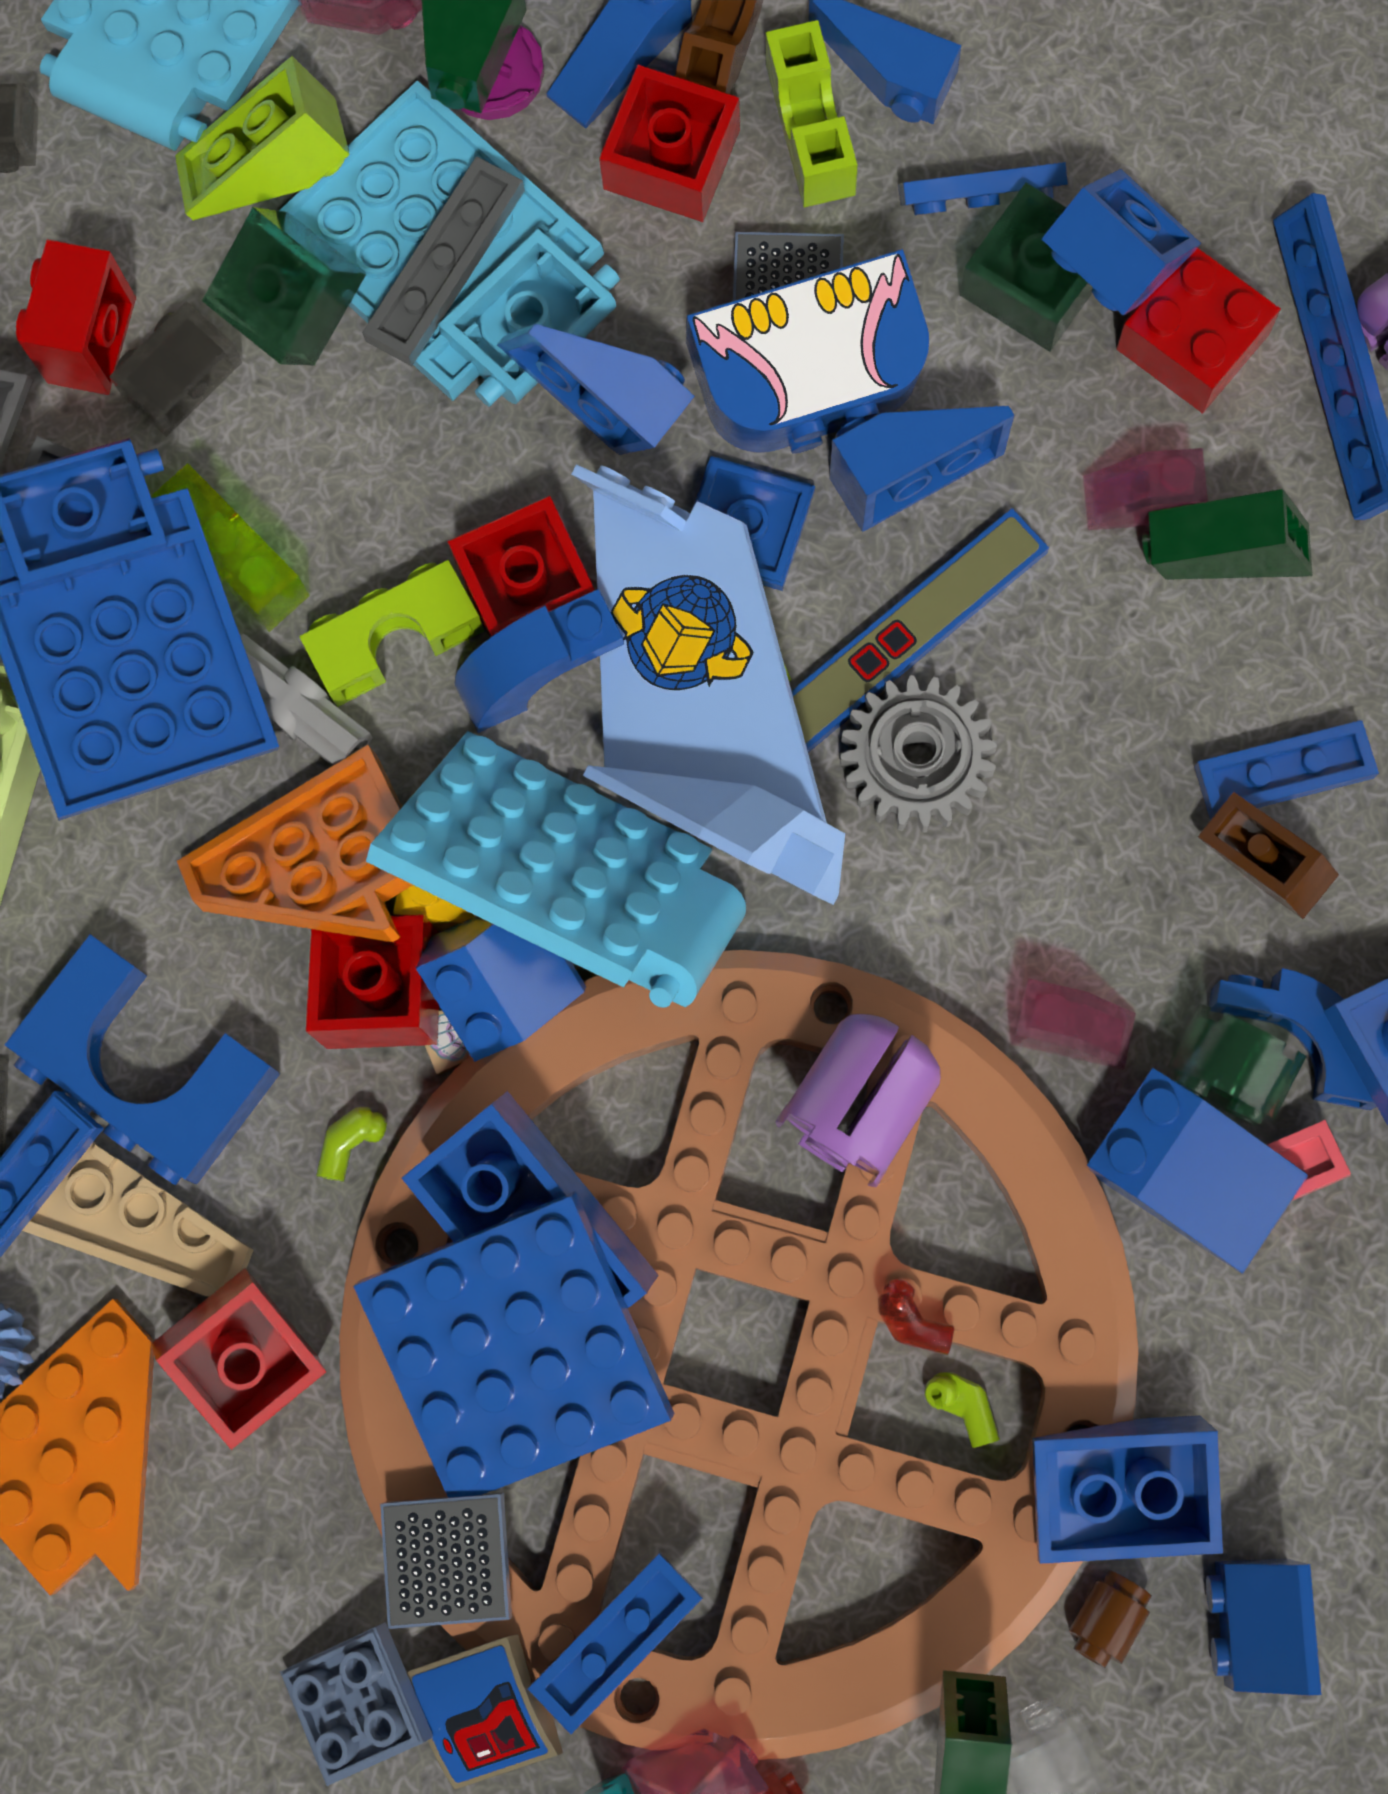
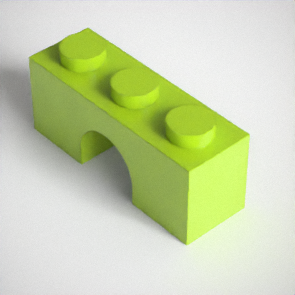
[766,20,858,208]
[299,559,484,707]

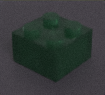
[960,183,1093,352]
[202,207,366,366]

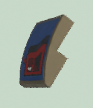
[407,1634,563,1790]

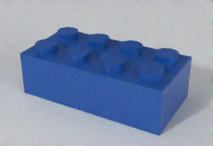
[401,1091,659,1308]

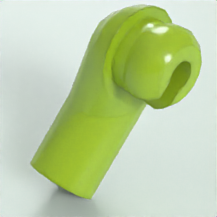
[316,1107,387,1182]
[924,1372,1000,1448]

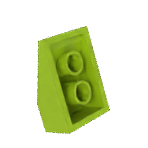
[175,56,350,220]

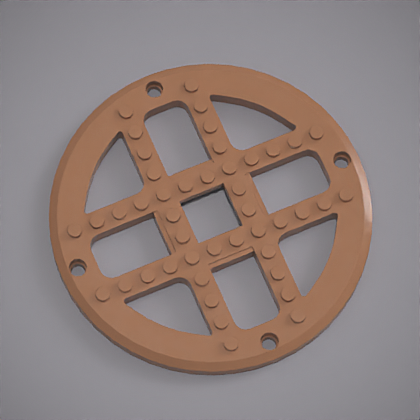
[339,950,1138,1761]

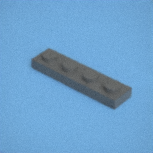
[362,156,525,366]

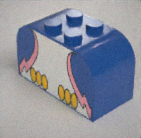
[686,249,929,454]

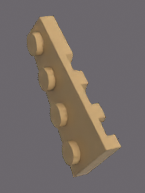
[22,1142,253,1297]

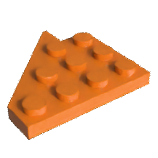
[177,745,413,942]
[0,1299,154,1595]

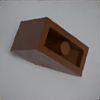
[1198,792,1339,919]

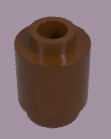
[1068,1570,1152,1668]

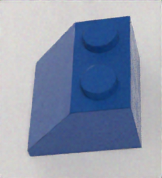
[1042,169,1201,316]
[416,916,586,1062]
[1206,1559,1321,1695]

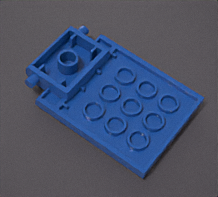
[0,438,279,821]

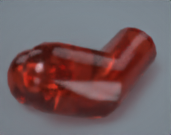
[878,1279,954,1355]

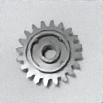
[840,675,997,833]

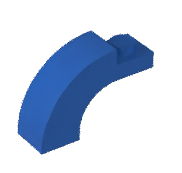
[454,589,624,733]
[1208,968,1377,1111]

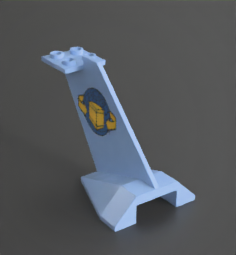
[571,464,845,905]

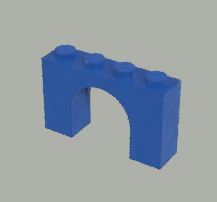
[4,934,281,1185]

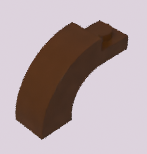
[675,0,763,94]

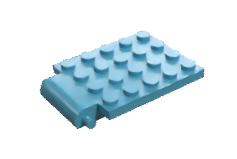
[40,0,302,151]
[265,80,620,407]
[366,731,746,1008]

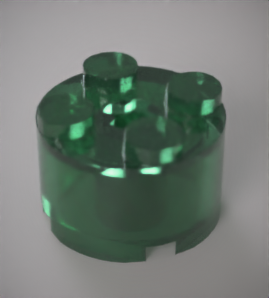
[1167,1004,1306,1126]

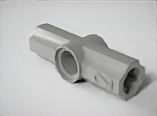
[240,633,373,766]

